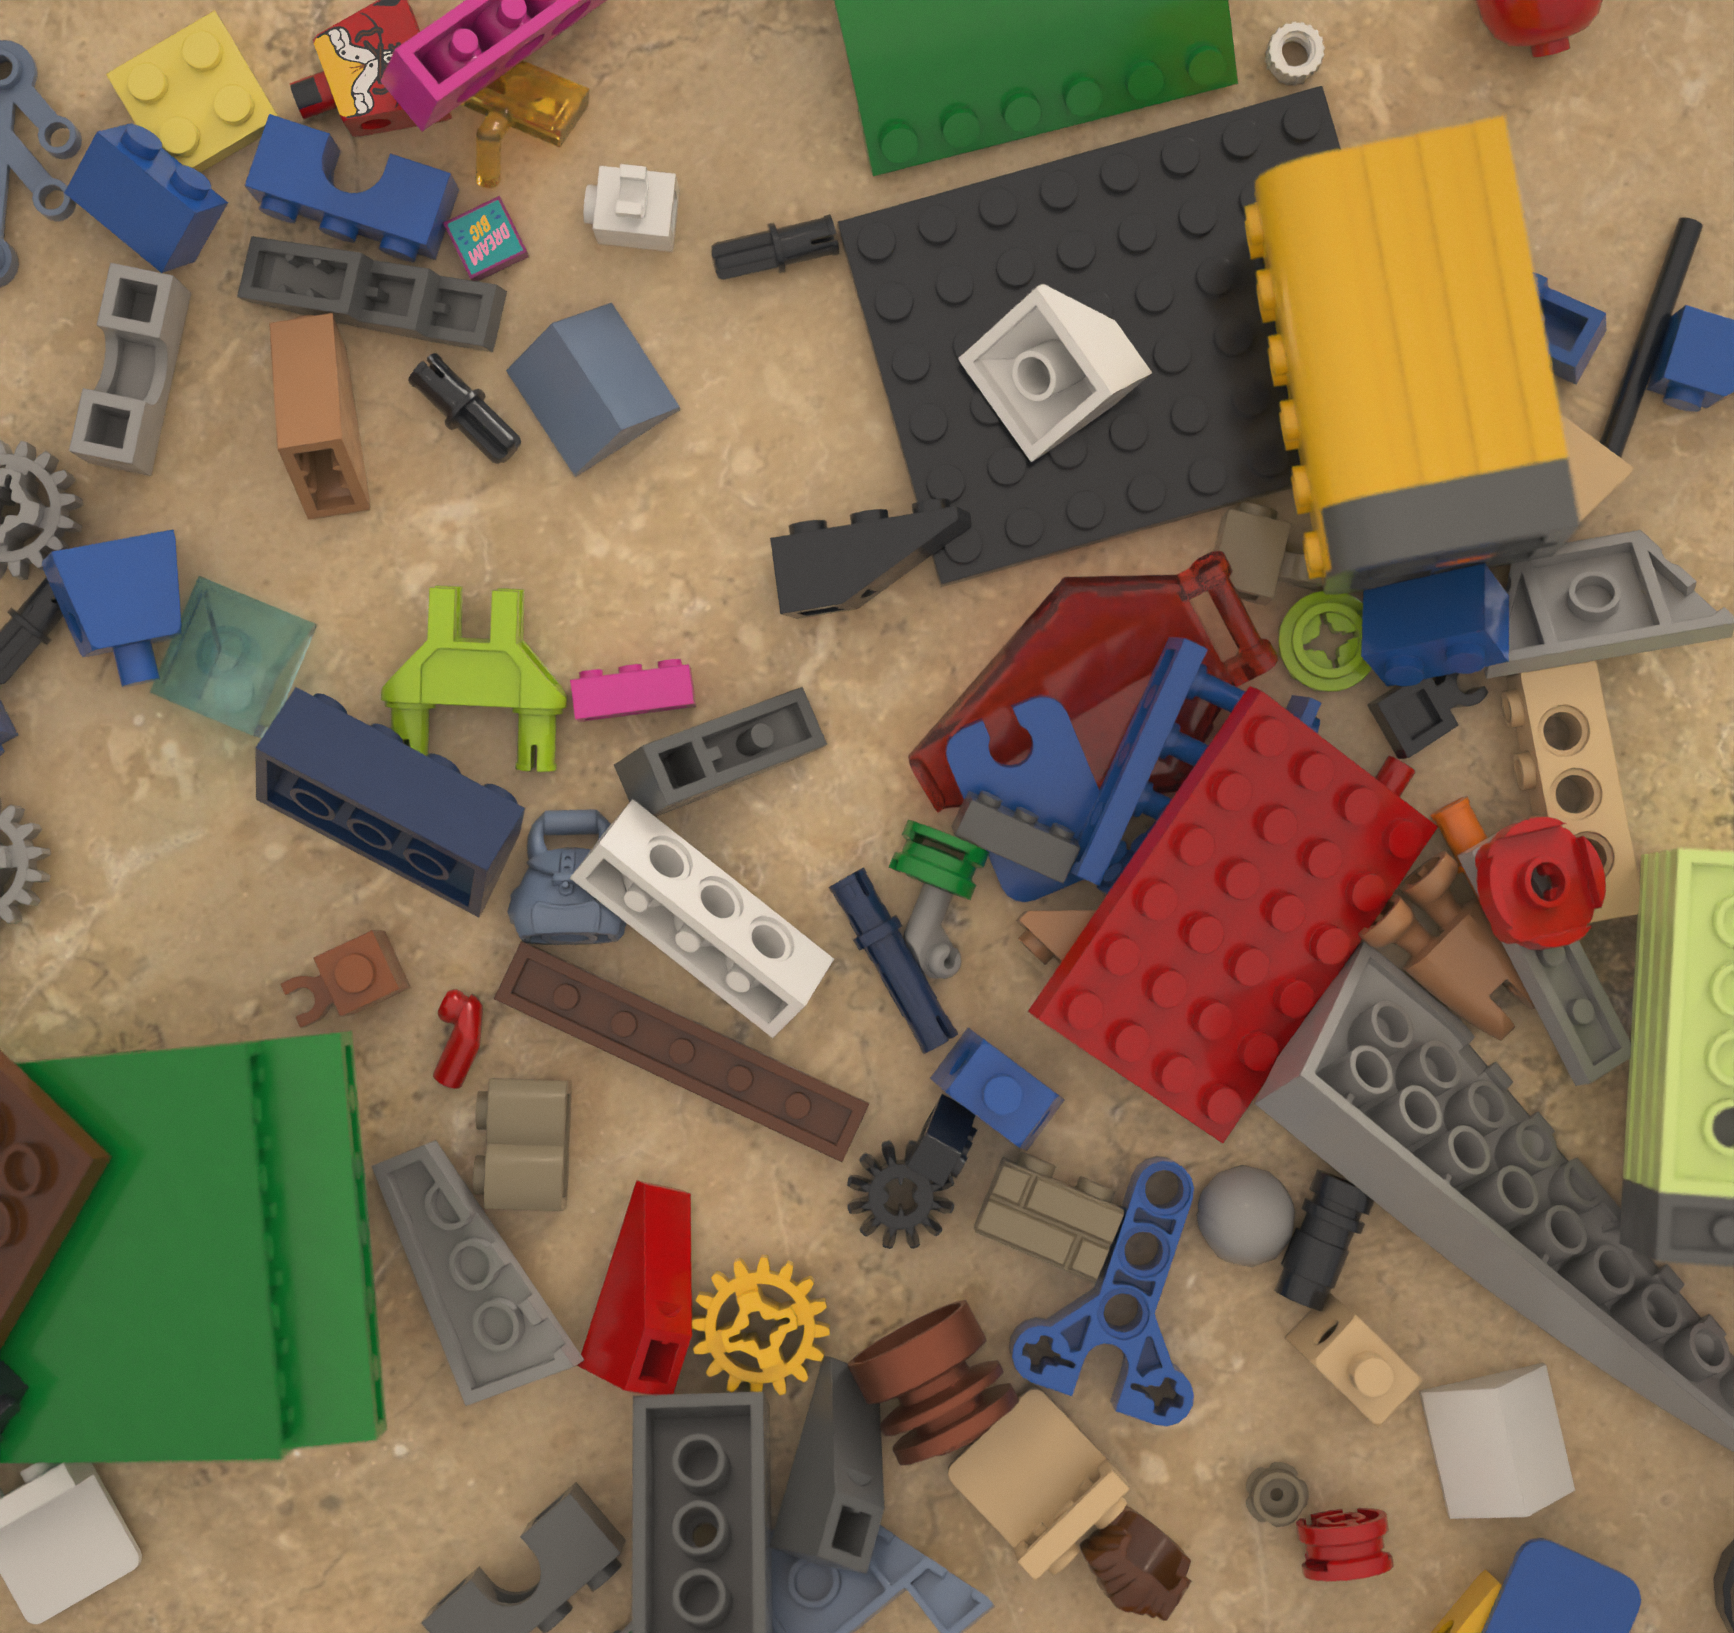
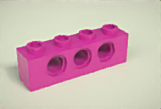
[380,0,607,132]

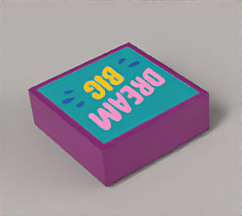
[443,196,529,281]

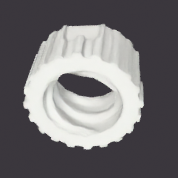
[1265,22,1325,86]

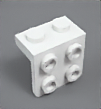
[0,1463,142,1624]

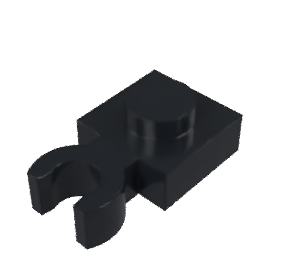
[1367,673,1488,759]

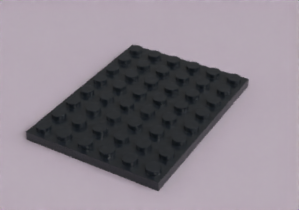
[838,86,1341,587]

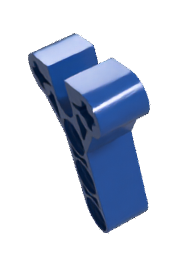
[1009,1156,1194,1426]

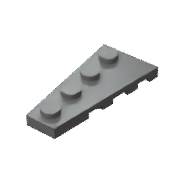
[372,1140,584,1406]

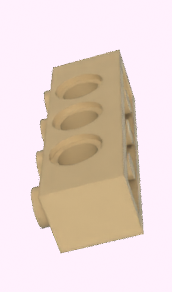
[1501,660,1640,923]

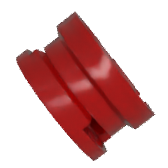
[1296,1508,1394,1582]

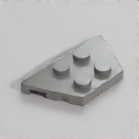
[1484,530,1734,679]

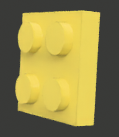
[106,11,279,172]

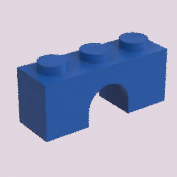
[245,114,459,262]

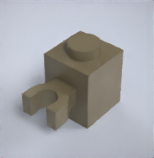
[1204,503,1322,606]

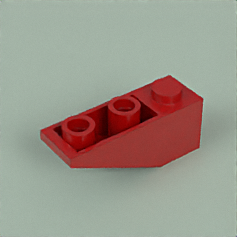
[577,1180,692,1395]

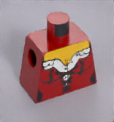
[290,0,452,137]

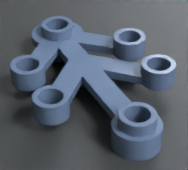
[0,40,82,287]

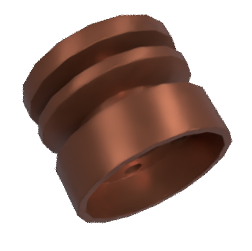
[848,1300,1019,1465]

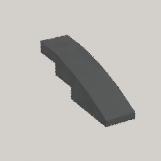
[237,236,507,353]

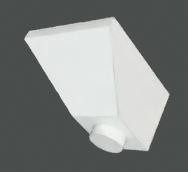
[958,284,1152,462]

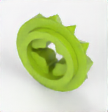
[1278,591,1372,692]

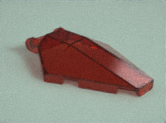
[908,551,1278,813]

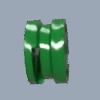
[889,820,990,900]

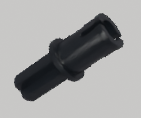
[711,214,839,280]
[408,353,521,464]
[0,577,64,685]

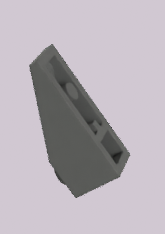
[614,687,827,817]

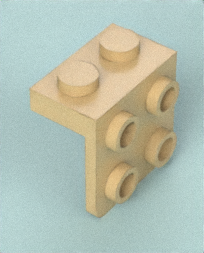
[948,1387,1130,1581]

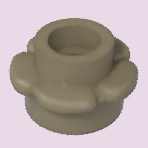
[1246,1462,1309,1527]

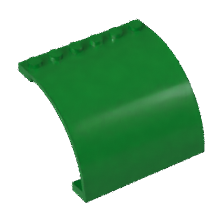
[834,0,1238,176]

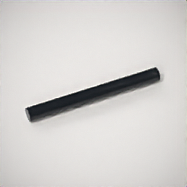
[1600,217,1703,458]

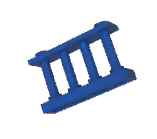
[1069,637,1322,886]

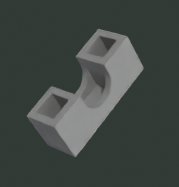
[69,263,191,476]

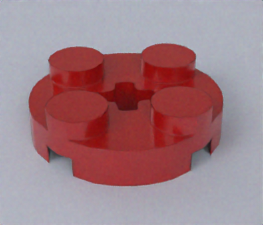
[1475,817,1606,950]

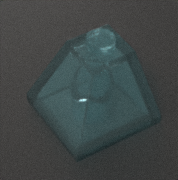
[150,576,317,738]

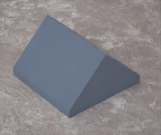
[506,303,681,477]

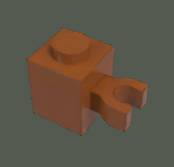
[280,930,411,1028]

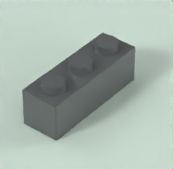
[951,790,1081,884]

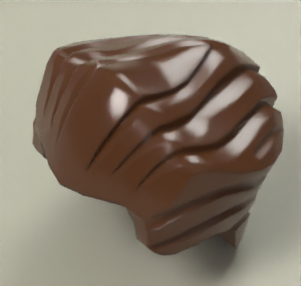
[1080,1505,1192,1621]

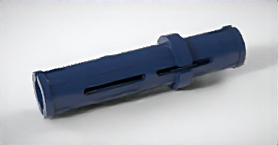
[829,867,958,1054]

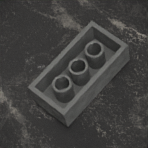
[632,1391,773,1633]

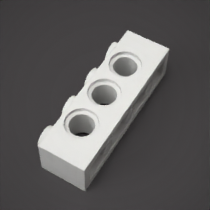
[570,799,834,1038]

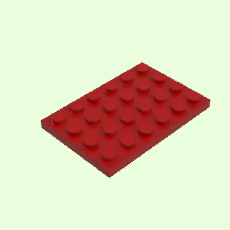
[1028,686,1438,1144]

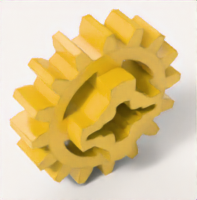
[692,1254,830,1395]

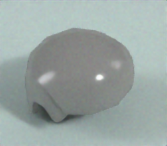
[1196,1165,1295,1267]

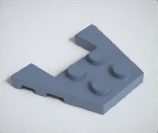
[771,1525,995,1633]

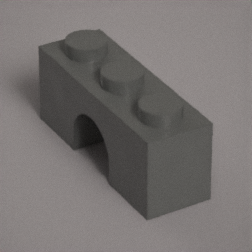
[421,1482,626,1633]

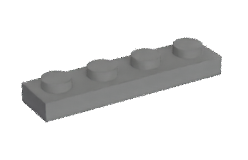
[1457,832,1631,1086]

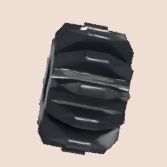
[847,1140,954,1249]

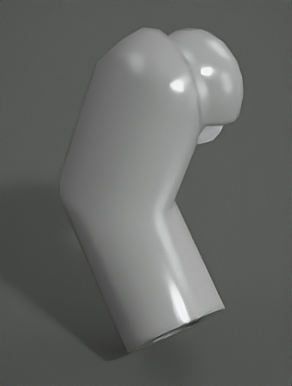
[904,883,962,979]

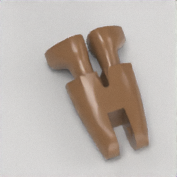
[1358,850,1535,1041]

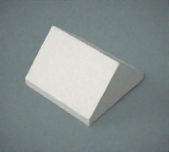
[1419,1363,1575,1519]

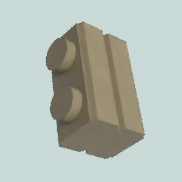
[973,1152,1125,1282]

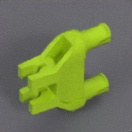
[381,585,567,772]

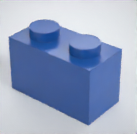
[64,123,228,273]
[1361,563,1509,687]

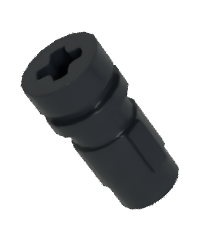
[1274,1169,1375,1311]

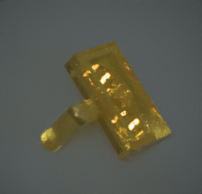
[461,61,589,188]

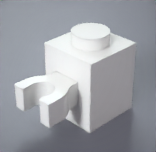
[584,164,680,252]

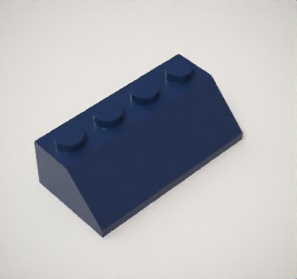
[255,687,525,918]

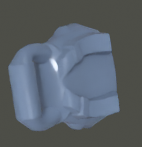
[507,809,626,945]

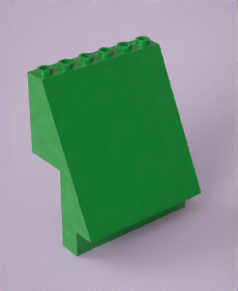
[0,1031,387,1464]

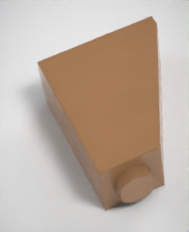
[269,313,370,520]

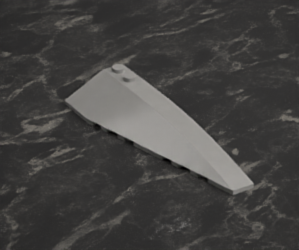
[1255,941,1734,1452]

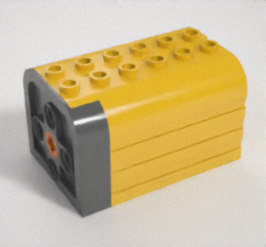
[1244,116,1581,594]

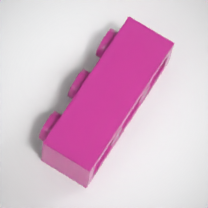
[570,659,696,722]

